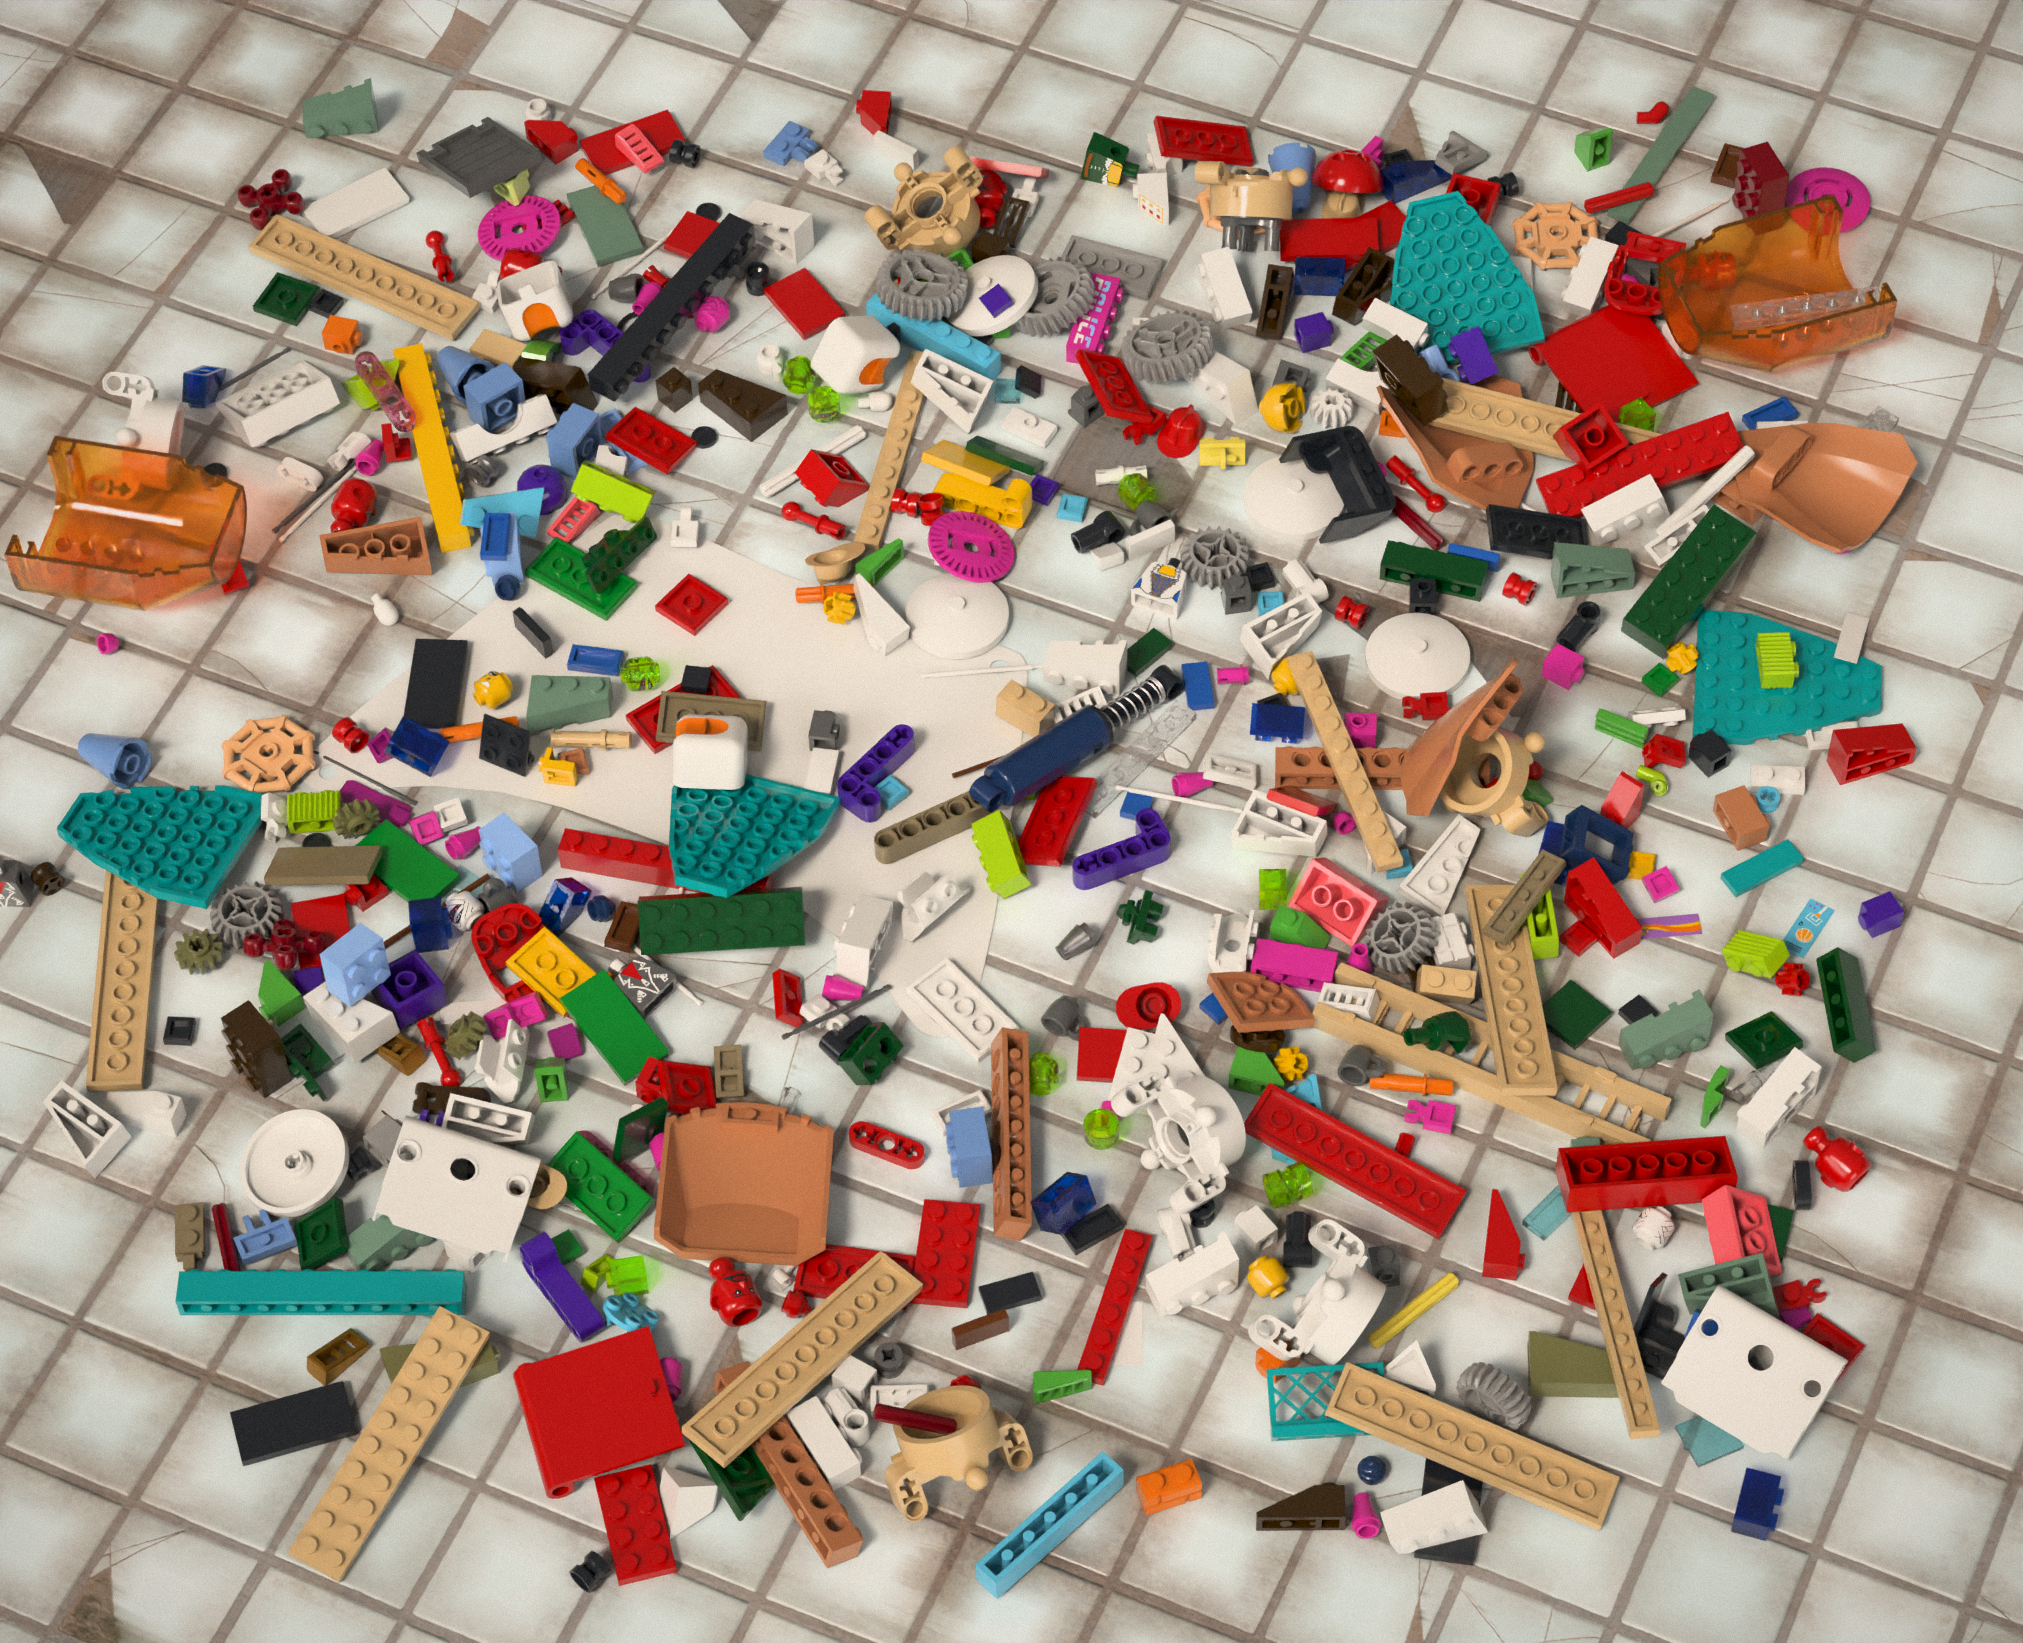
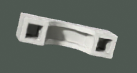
[450,394,558,464]

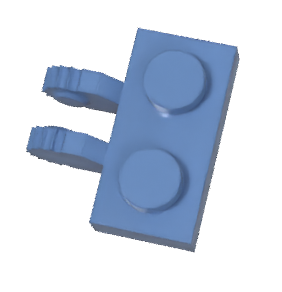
[763,121,818,166]
[233,1209,298,1266]

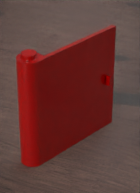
[1528,305,1699,423]
[513,1326,685,1499]

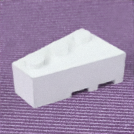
[738,199,815,265]
[1185,350,1259,425]
[1581,474,1670,545]
[1240,592,1322,680]
[1230,791,1328,857]
[834,895,893,992]
[1736,1047,1822,1149]
[442,1093,535,1146]
[1380,1480,1488,1554]

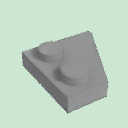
[1435,131,1487,175]

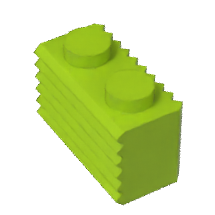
[1755,632,1799,689]
[287,790,344,834]
[1722,930,1790,979]

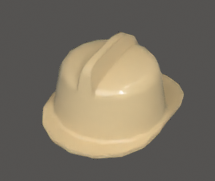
[1322,190,1365,218]
[805,542,865,584]
[509,1162,567,1210]

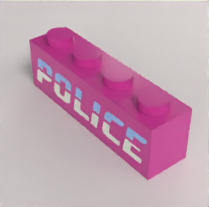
[1066,273,1124,364]

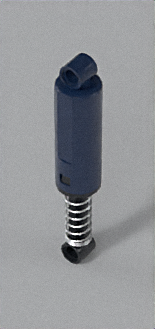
[969,665,1185,812]

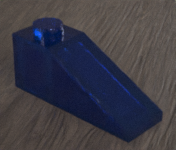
[1380,160,1453,204]

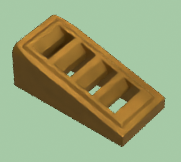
[374,1033,426,1076]
[307,1328,370,1386]

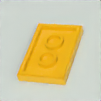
[921,439,1010,486]
[506,927,597,1018]

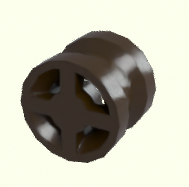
[30,862,65,896]

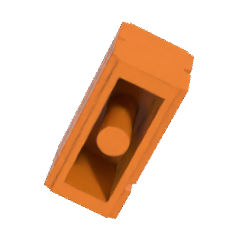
[1136,1459,1202,1516]

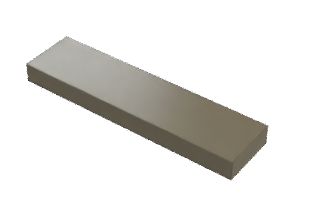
[1482,849,1566,946]

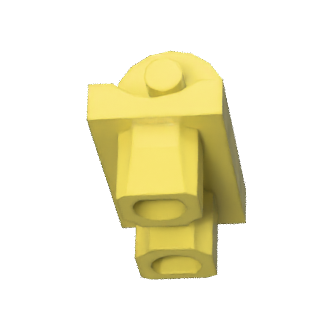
[1199,437,1245,469]

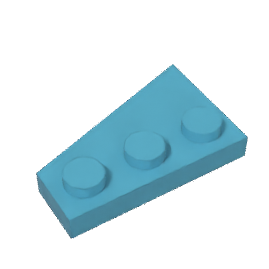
[459,487,544,538]

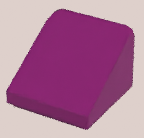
[367,727,406,764]
[547,1023,583,1061]

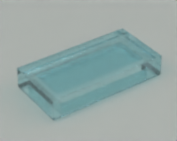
[1522,1184,1571,1241]

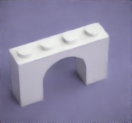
[1326,298,1430,415]

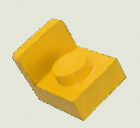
[539,747,577,787]

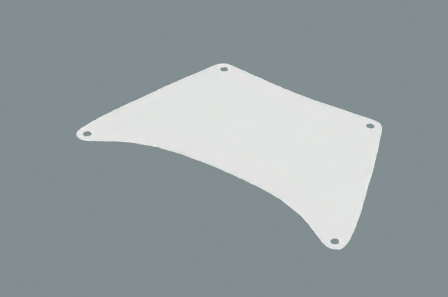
[301,513,1028,1037]

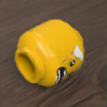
[473,671,513,710]

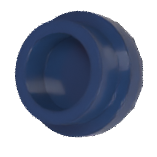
[495,575,521,601]
[587,895,616,922]
[1357,1456,1387,1485]

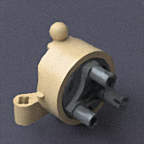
[1195,161,1308,252]

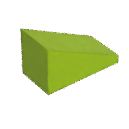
[580,1254,620,1293]

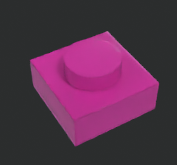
[408,810,444,845]
[1641,866,1679,903]

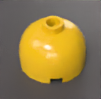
[1259,382,1305,433]

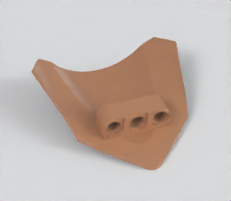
[1376,374,1534,511]
[1734,423,1918,554]
[1401,656,1523,817]

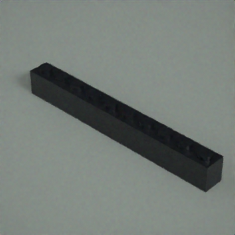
[588,213,756,402]

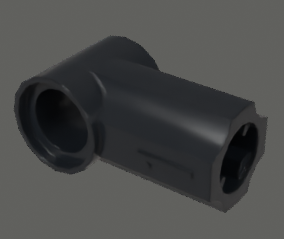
[1071,511,1126,554]
[1556,601,1600,652]
[819,1015,872,1066]
[1283,1211,1312,1268]

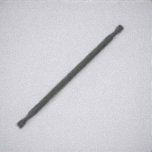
[188,347,291,409]
[272,458,356,534]
[313,750,418,806]
[782,984,891,1040]

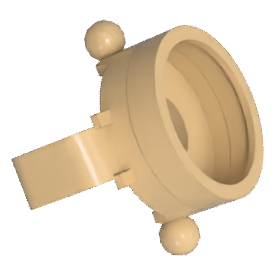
[864,146,983,258]
[1439,726,1549,837]
[885,1385,1033,1522]

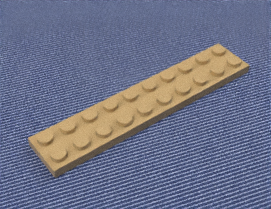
[249,214,480,341]
[1428,378,1671,487]
[86,870,159,1092]
[1464,885,1558,1096]
[682,1251,923,1468]
[288,1306,490,1583]
[1325,1362,1620,1531]

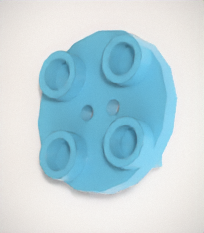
[603,1292,659,1333]

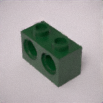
[837,1022,904,1085]

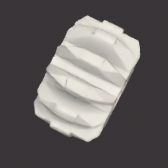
[1310,387,1353,429]

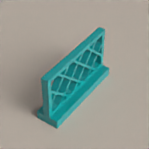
[1266,1362,1384,1442]

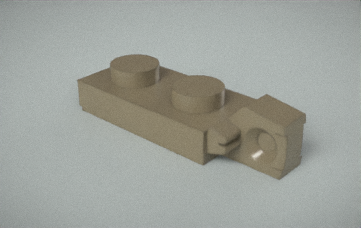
[175,1202,205,1271]

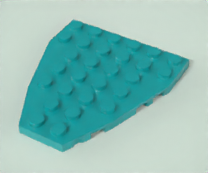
[1390,191,1545,364]
[1692,610,1882,745]
[669,774,841,898]
[57,785,264,909]

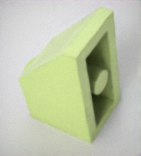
[493,169,530,206]

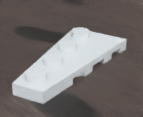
[1397,814,1481,917]

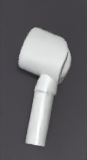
[773,1265,796,1291]

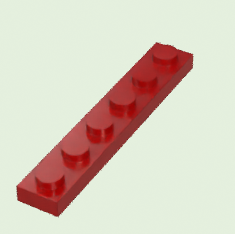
[1077,1228,1153,1386]

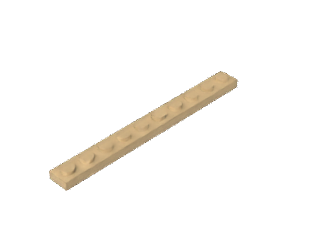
[853,350,925,551]
[1287,650,1404,873]
[1571,1210,1660,1439]

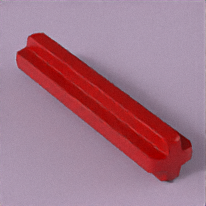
[1584,182,1654,214]

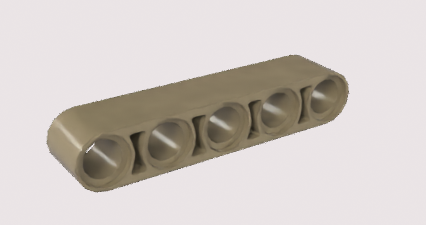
[874,791,994,864]

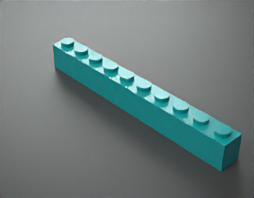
[175,1269,467,1315]

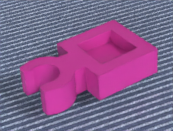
[1404,1100,1456,1134]

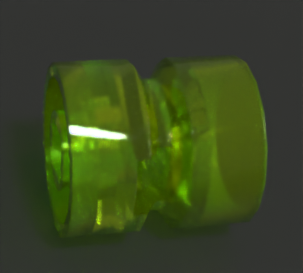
[1262,1162,1313,1209]

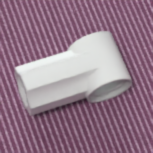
[1282,559,1329,604]
[1157,1207,1196,1262]
[823,1388,870,1446]

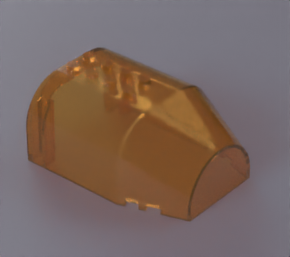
[1658,194,1898,373]
[4,436,247,611]

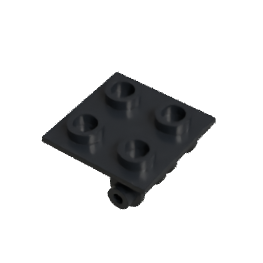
[479,714,535,777]

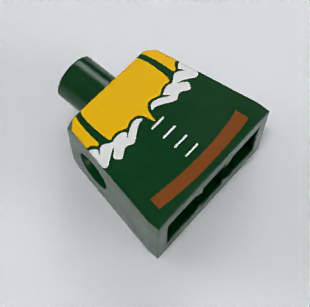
[1081,132,1140,187]

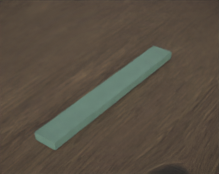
[1607,86,1715,225]

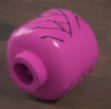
[693,296,730,333]

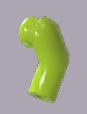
[1636,765,1668,796]

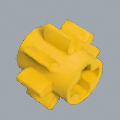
[823,592,855,625]
[1666,641,1699,674]
[1274,1047,1308,1081]

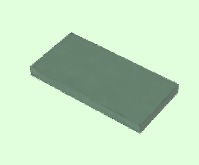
[566,185,644,267]

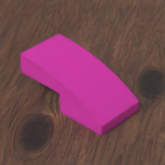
[483,991,548,1040]

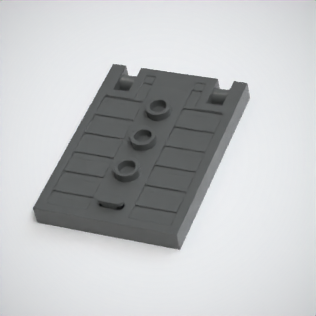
[416,117,543,198]

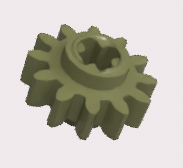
[332,798,381,839]
[174,928,224,975]
[444,1011,487,1060]

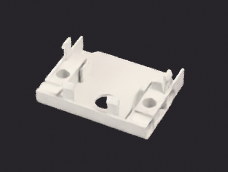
[372,1115,541,1263]
[1661,1285,1848,1460]

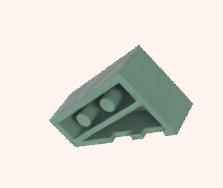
[303,78,378,138]
[1551,542,1635,598]
[526,675,613,736]
[1618,989,1714,1070]
[345,1215,434,1271]
[1678,1253,1780,1318]

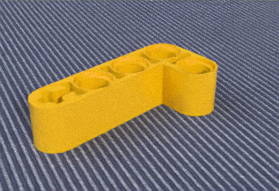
[932,473,1032,529]

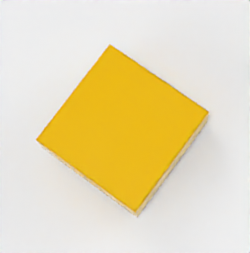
[1626,851,1656,880]

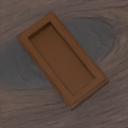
[1711,143,1744,188]
[604,901,640,953]
[951,1309,1009,1350]

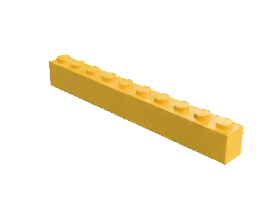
[393,343,474,553]

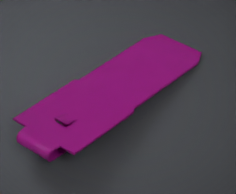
[340,780,412,828]

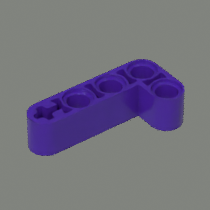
[559,309,652,383]
[837,724,915,823]
[1072,808,1171,890]
[519,1231,606,1343]

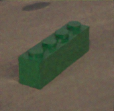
[1379,540,1489,602]
[1816,947,1876,1063]

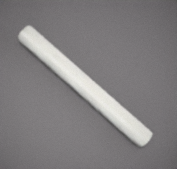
[759,425,866,497]
[1656,445,1755,536]

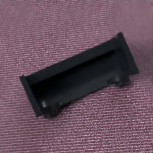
[1279,426,1396,544]
[1633,1272,1759,1380]

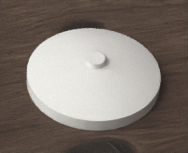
[946,255,1038,336]
[1243,456,1345,541]
[905,573,1009,659]
[1365,613,1470,700]
[240,1109,349,1217]

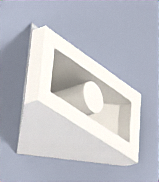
[1384,1340,1436,1399]
[658,1466,718,1540]

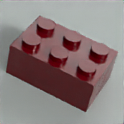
[1732,141,1789,234]

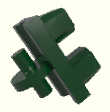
[1116,890,1164,945]

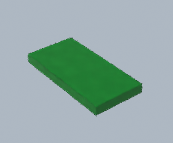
[524,537,638,621]
[355,819,461,914]
[559,969,670,1086]
[547,1131,656,1244]

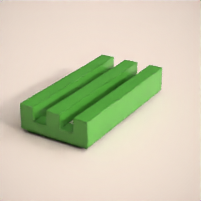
[1595,708,1648,749]

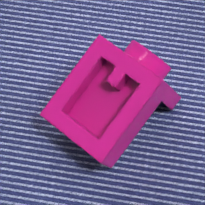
[1361,135,1384,171]

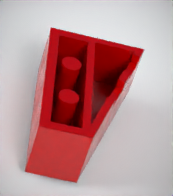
[1827,723,1916,785]
[1564,857,1642,959]

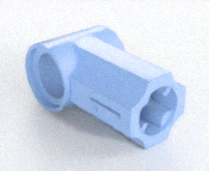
[1418,345,1460,382]

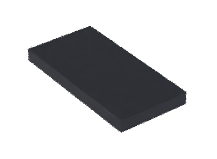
[1486,504,1588,559]
[402,639,468,729]
[230,1381,357,1466]
[1414,1458,1483,1566]

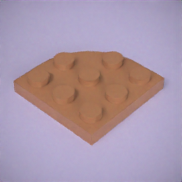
[1207,972,1315,1033]

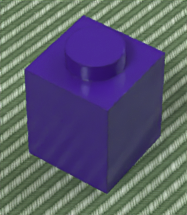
[1294,312,1334,353]
[1858,891,1904,938]

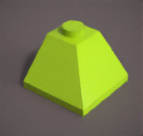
[341,358,400,411]

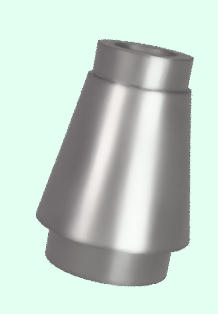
[1055,922,1097,960]

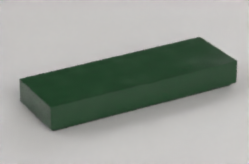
[965,435,1045,476]

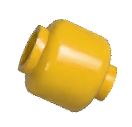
[1271,658,1299,696]
[1247,1255,1289,1299]

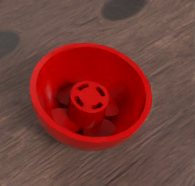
[1311,149,1383,193]

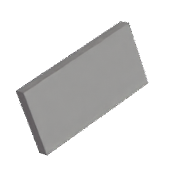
[1061,235,1164,300]

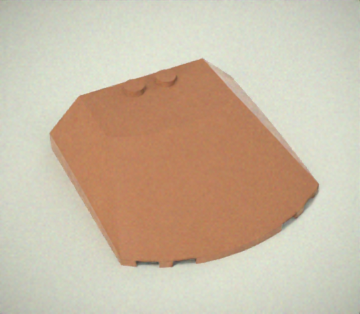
[654,1102,834,1266]

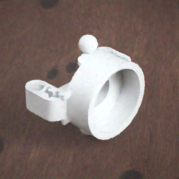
[88,372,184,499]
[1111,1072,1246,1214]
[1248,1219,1386,1365]

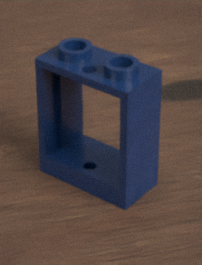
[1559,805,1634,885]

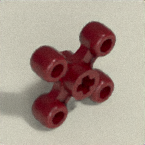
[237,169,305,230]
[243,919,326,970]

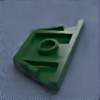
[688,1438,775,1521]

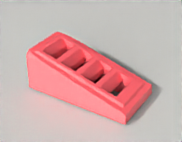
[615,124,664,174]
[546,497,600,544]

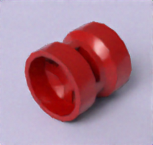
[890,487,923,518]
[918,493,946,526]
[1502,572,1537,606]
[1334,596,1370,629]
[332,717,369,753]

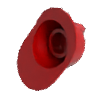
[1157,404,1206,458]
[1116,982,1181,1030]

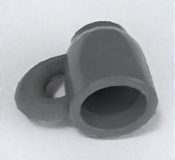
[608,273,644,303]
[1130,500,1173,536]
[477,878,518,915]
[1041,995,1087,1041]
[1337,1045,1387,1086]

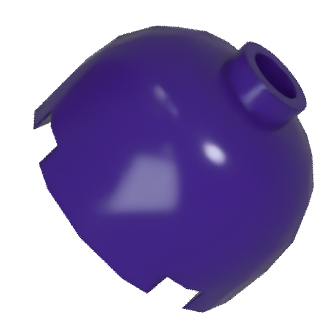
[517,464,568,515]

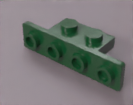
[581,517,657,593]
[281,1023,334,1102]

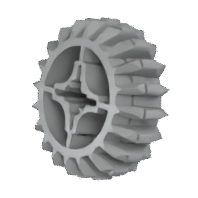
[1180,525,1250,590]
[210,881,284,949]
[1364,901,1438,975]
[1456,1362,1531,1432]

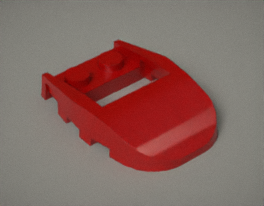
[1604,231,1686,315]
[471,903,555,1003]

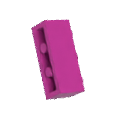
[1251,938,1338,993]

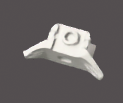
[897,871,970,942]
[1207,910,1259,973]
[474,1019,530,1104]

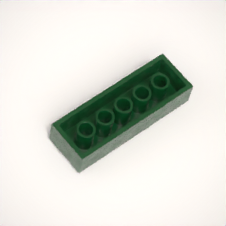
[1621,505,1757,660]
[638,887,806,955]

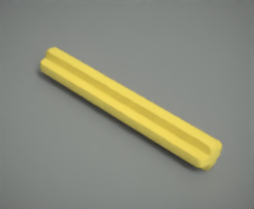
[1367,1272,1459,1349]

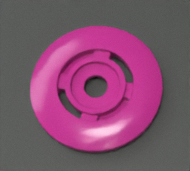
[1785,167,1871,234]
[478,195,561,261]
[927,511,1015,583]

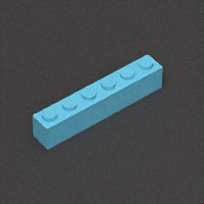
[866,292,1001,381]
[975,1451,1124,1599]

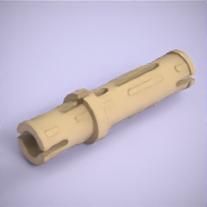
[551,729,632,750]

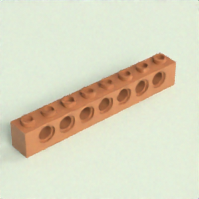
[1275,746,1490,790]
[991,1027,1032,1241]
[713,1361,863,1568]

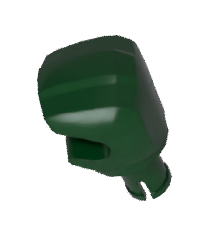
[1403,1011,1472,1054]

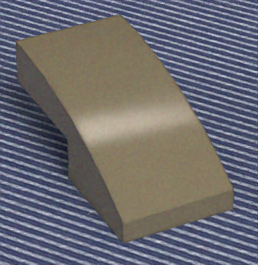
[714,1044,744,1099]

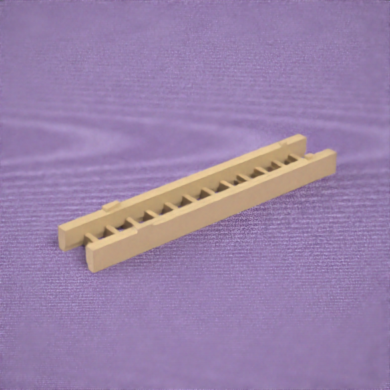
[1312,962,1672,1145]

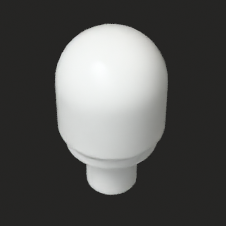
[857,391,892,412]
[371,593,399,626]

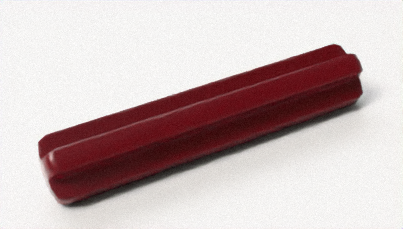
[1392,495,1445,551]
[212,1203,241,1271]
[873,1403,957,1435]

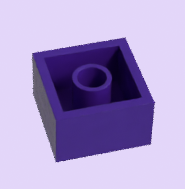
[1447,325,1499,385]
[371,949,447,1029]

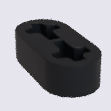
[1792,1160,1812,1210]

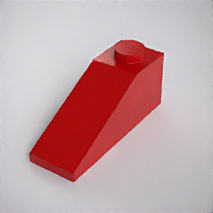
[1482,1189,1525,1281]

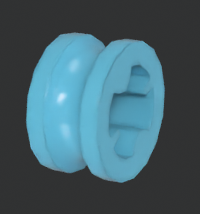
[1756,786,1780,813]

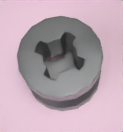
[467,455,500,487]
[874,1343,904,1379]

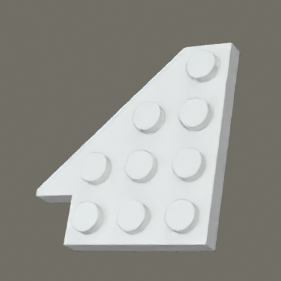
[1108,1014,1205,1116]

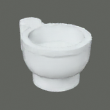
[525,99,552,121]
[756,344,784,382]

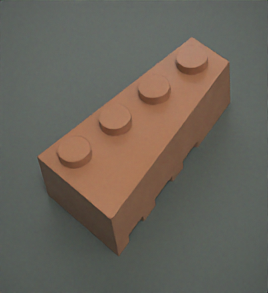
[319,517,432,575]

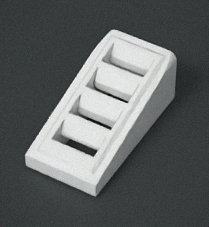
[1054,687,1107,724]
[1317,982,1380,1022]

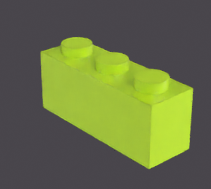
[570,460,656,523]
[971,810,1032,899]
[1520,874,1559,960]

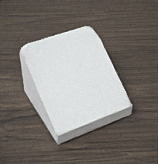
[1090,542,1124,571]

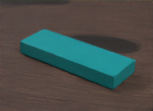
[1720,839,1804,897]

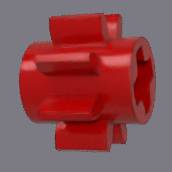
[1775,963,1810,996]

